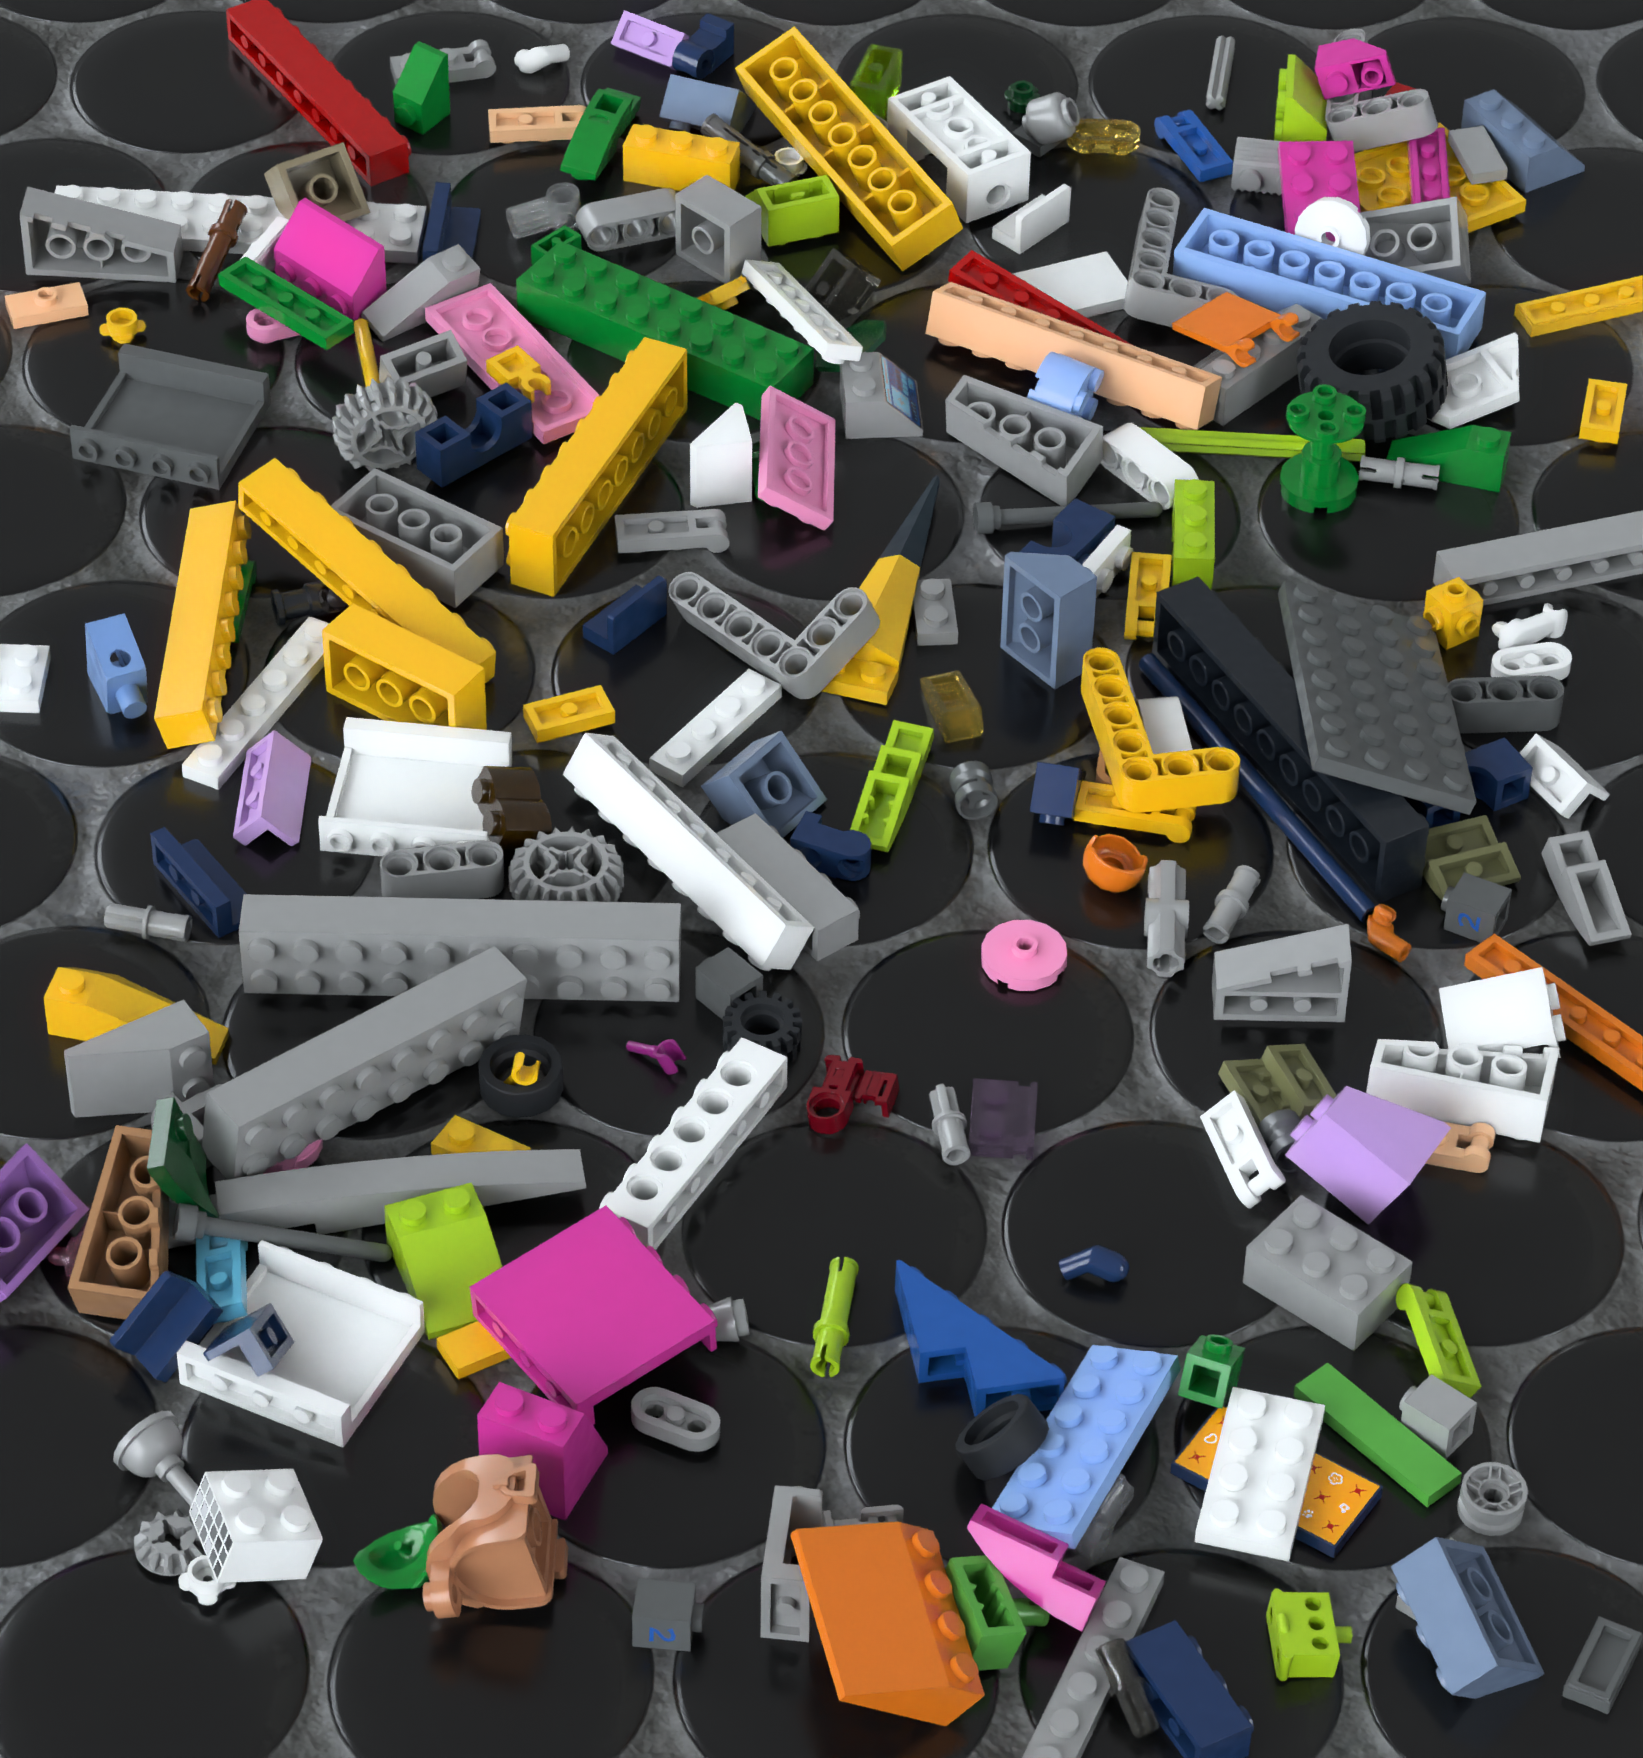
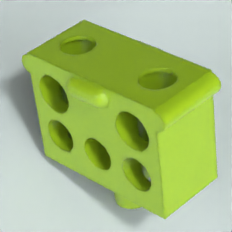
[1266,1588,1352,1681]

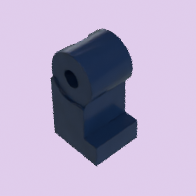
[672,13,734,79]
[790,811,871,881]

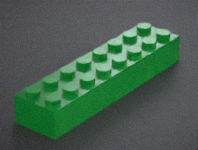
[516,241,814,421]

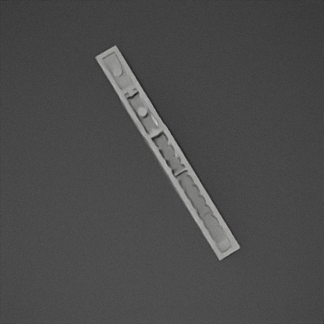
[168,1149,586,1249]

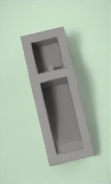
[1541,831,1632,946]

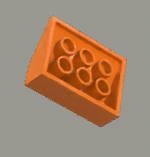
[790,1521,985,1726]

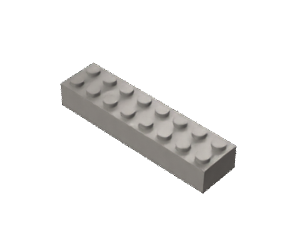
[202,946,527,1180]

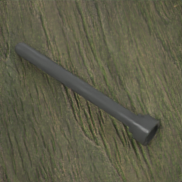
[973,502,1163,534]
[173,1203,393,1262]

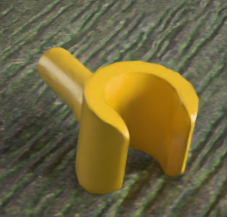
[503,1052,541,1086]

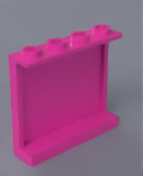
[469,1205,718,1425]

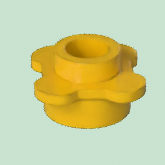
[99,308,146,344]

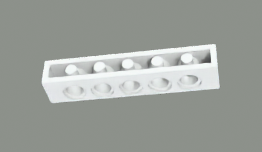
[599,1037,787,1250]

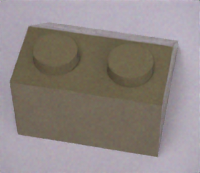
[264,142,371,222]

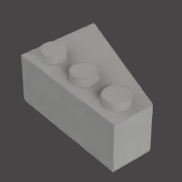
[1212,924,1352,1022]

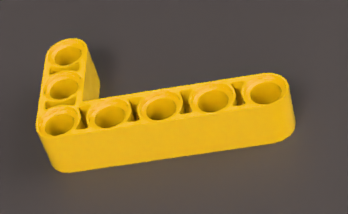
[1081,647,1240,813]

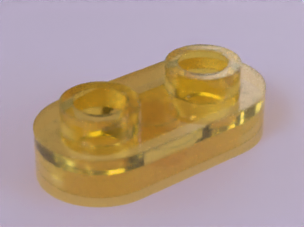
[1067,118,1141,155]

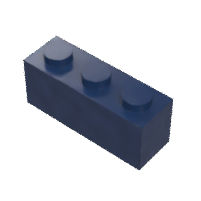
[1122,1620,1254,1758]

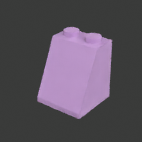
[1285,1086,1451,1225]

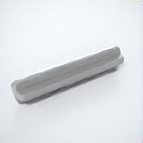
[1206,35,1235,110]

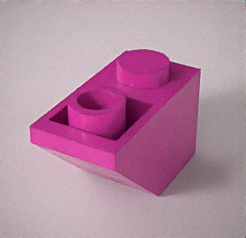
[1315,38,1396,100]

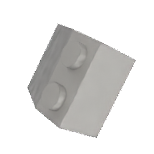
[1359,196,1471,285]
[64,999,214,1118]

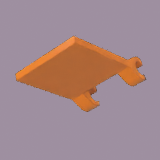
[1172,292,1300,368]

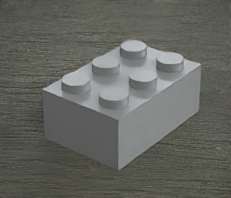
[1243,1195,1413,1351]

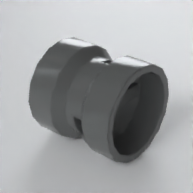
[950,761,998,820]
[1258,1109,1301,1172]

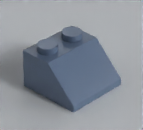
[659,74,756,137]
[701,731,827,838]

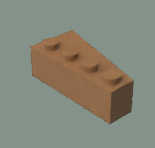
[68,1125,169,1320]

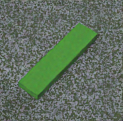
[1294,1363,1462,1507]

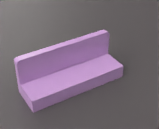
[233,730,311,846]

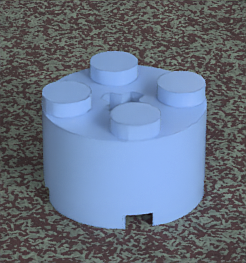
[1027,351,1104,421]

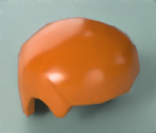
[1083,834,1148,893]

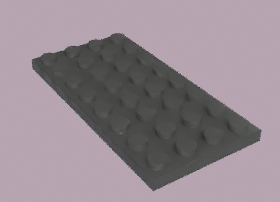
[1278,581,1477,815]

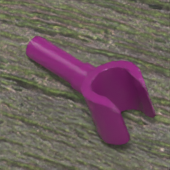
[626,1039,687,1075]

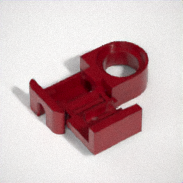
[806,1055,900,1134]

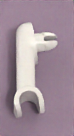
[1492,603,1568,650]

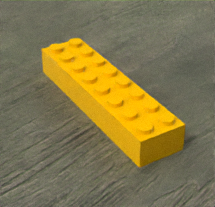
[735,26,963,272]
[505,337,687,597]

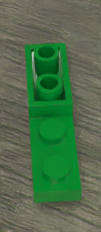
[560,88,641,181]

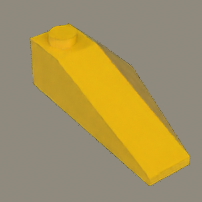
[44,967,229,1065]

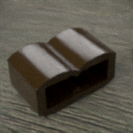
[471,766,552,850]

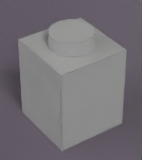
[1399,1374,1477,1459]

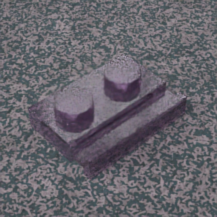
[969,1079,1038,1160]

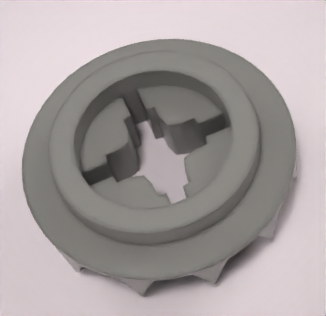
[134,1508,206,1576]

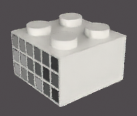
[189,1469,323,1583]

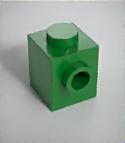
[1178,1334,1245,1409]

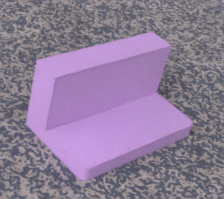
[610,10,690,70]

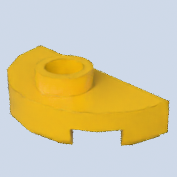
[697,276,751,310]

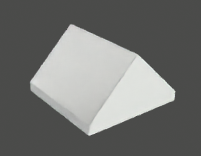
[690,403,752,508]

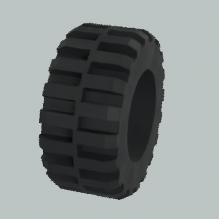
[1296,301,1448,443]

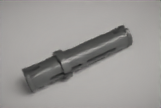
[700,113,798,186]

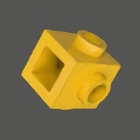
[1423,577,1484,650]

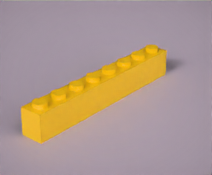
[238,458,496,683]
[154,500,252,749]

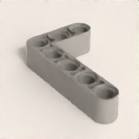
[1325,28,1438,152]
[1123,188,1237,327]
[668,572,880,699]

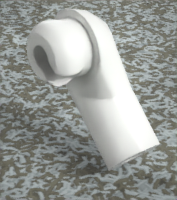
[514,44,570,74]

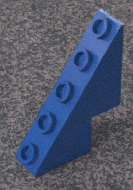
[895,1260,1067,1417]

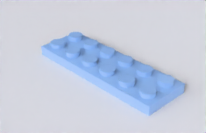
[992,1345,1181,1549]

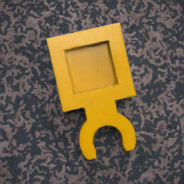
[486,345,551,403]

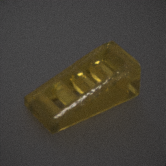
[920,670,984,743]

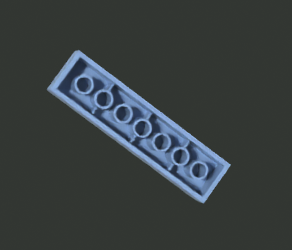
[1173,208,1486,359]

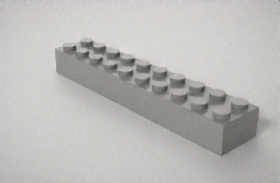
[239,894,681,1002]

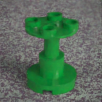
[1280,384,1366,513]

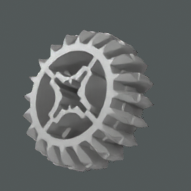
[332,375,438,471]
[509,826,624,902]

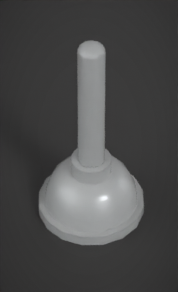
[113,1411,199,1506]

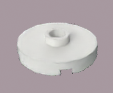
[1295,197,1371,255]

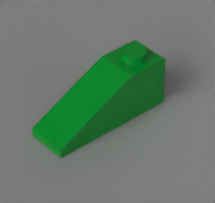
[1386,425,1512,493]

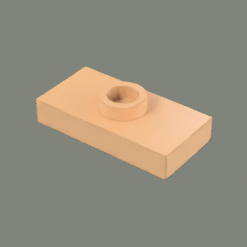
[5,282,89,329]

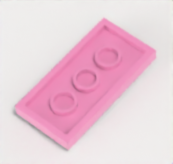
[758,386,836,531]

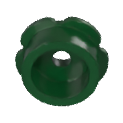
[1004,81,1040,113]

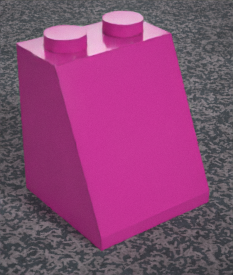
[477,1382,608,1521]

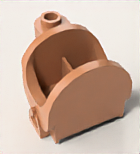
[423,1454,569,1619]

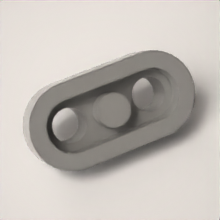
[631,1387,720,1452]

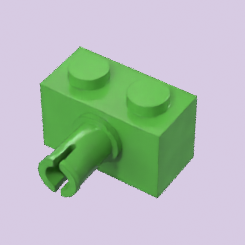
[945,1555,1050,1671]

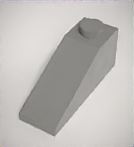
[361,244,481,342]

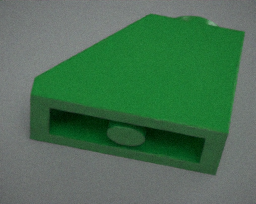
[393,41,450,135]

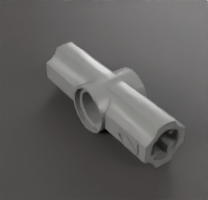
[1144,860,1189,977]

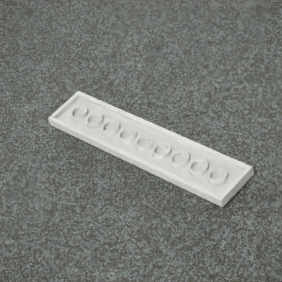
[55,185,427,264]

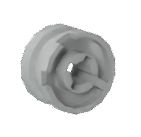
[1457,1462,1528,1536]

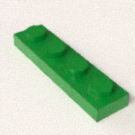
[218,256,354,351]

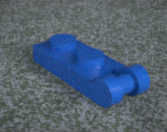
[1154,109,1233,182]

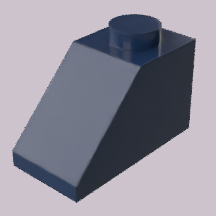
[1030,762,1087,826]

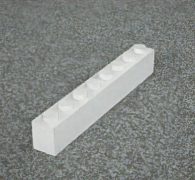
[563,733,815,971]

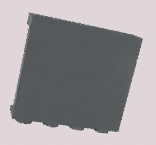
[70,343,271,490]

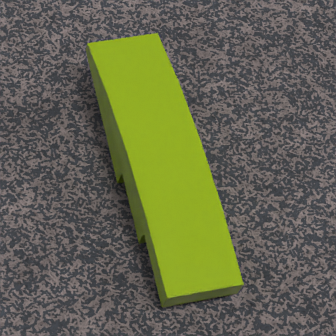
[850,720,934,852]

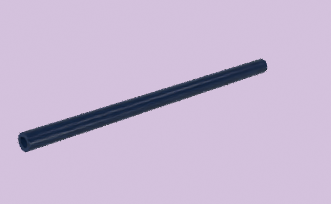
[1139,653,1376,924]

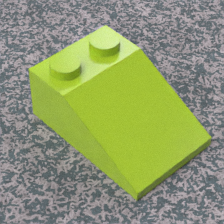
[384,1182,503,1340]

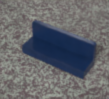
[422,182,481,261]
[150,827,246,938]

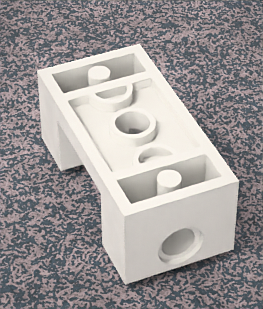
[887,76,1031,223]

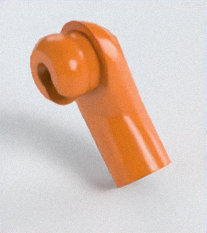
[1366,904,1411,962]

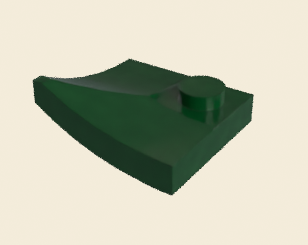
[147,1097,219,1218]

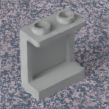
[761,1485,823,1642]

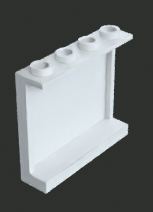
[318,717,512,857]
[177,1240,425,1448]

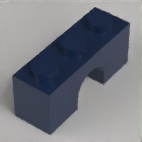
[415,383,533,487]
[1020,498,1115,565]
[1403,737,1533,828]

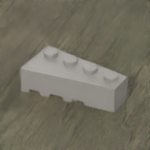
[20,187,183,283]
[945,375,1103,506]

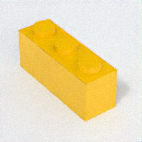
[623,124,740,191]

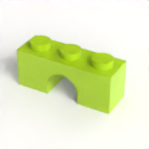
[1171,479,1215,590]

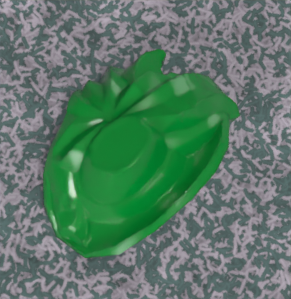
[353,1514,443,1590]

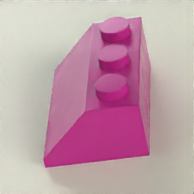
[274,198,387,322]

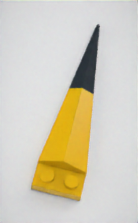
[821,475,940,705]

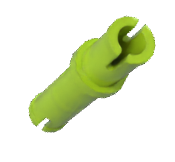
[810,1257,859,1377]

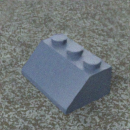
[1461,90,1585,193]
[1000,552,1097,689]
[1391,1537,1545,1699]

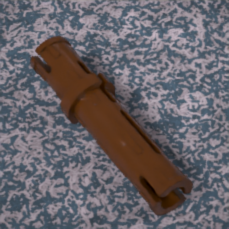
[186,199,248,302]

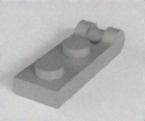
[390,39,496,85]
[615,509,730,553]

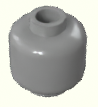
[1022,92,1080,145]

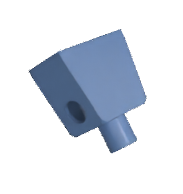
[85,613,147,719]

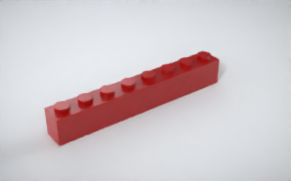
[226,0,411,186]

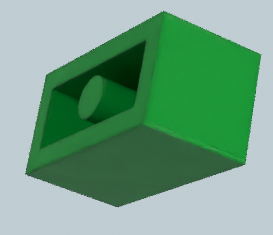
[531,225,581,265]

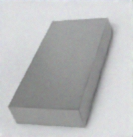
[1448,126,1508,185]

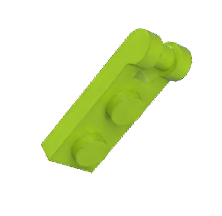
[1396,1283,1482,1398]

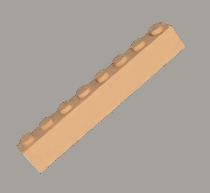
[925,282,1222,430]

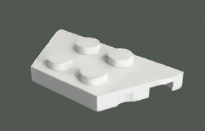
[1427,332,1520,429]

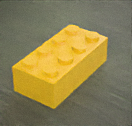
[322,603,487,730]

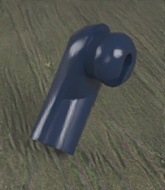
[1059,1245,1130,1282]

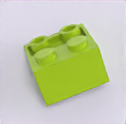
[1274,54,1327,142]
[745,175,839,247]

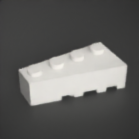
[1366,1039,1560,1143]

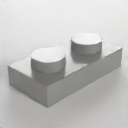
[912,579,958,646]

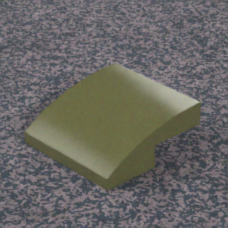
[1423,815,1521,900]
[1218,1044,1337,1127]

